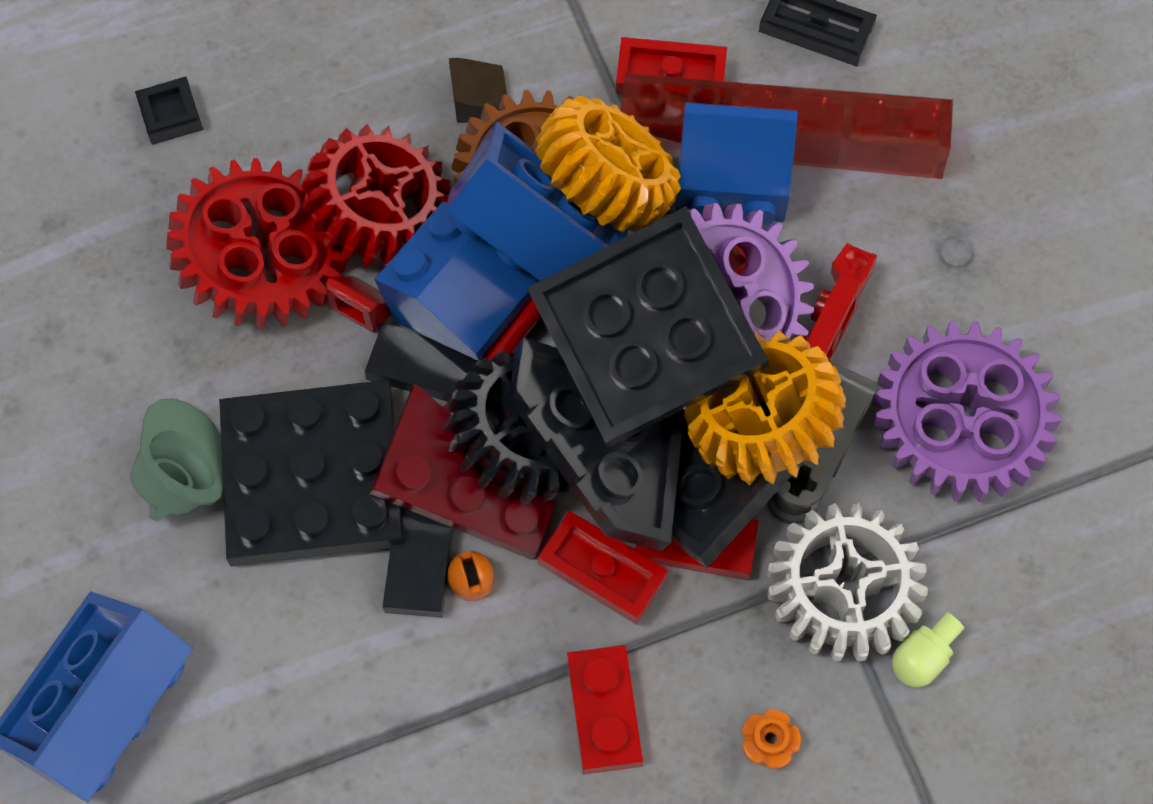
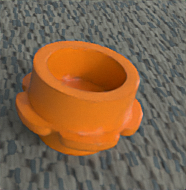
[742,709,801,769]

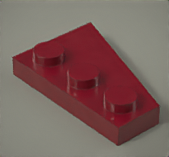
[370,384,555,560]

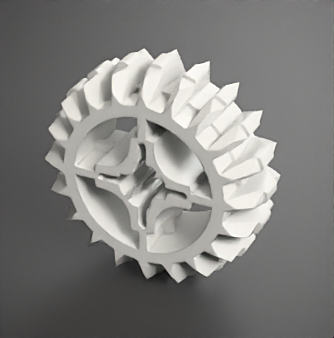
[767,503,928,662]

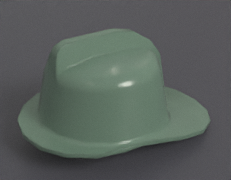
[130,398,223,521]

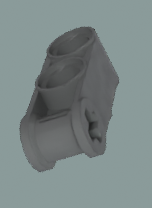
[767,360,879,524]

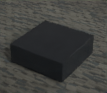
[135,76,203,145]

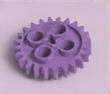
[688,203,814,342]
[872,321,1062,502]

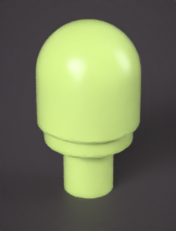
[892,612,964,688]

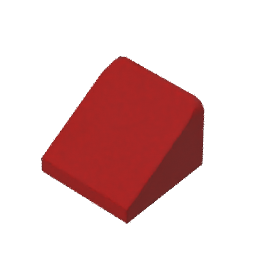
[325,276,391,333]

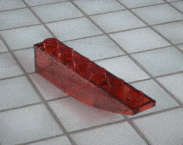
[621,74,953,179]

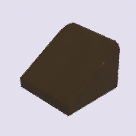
[449,58,507,122]

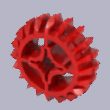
[302,124,451,269]

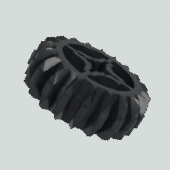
[444,350,572,505]

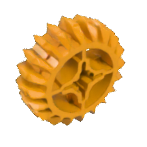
[535,95,681,232]
[684,330,846,486]

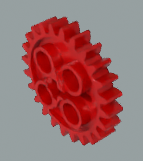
[166,158,347,329]

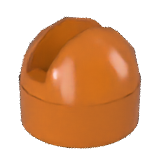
[447,551,495,601]

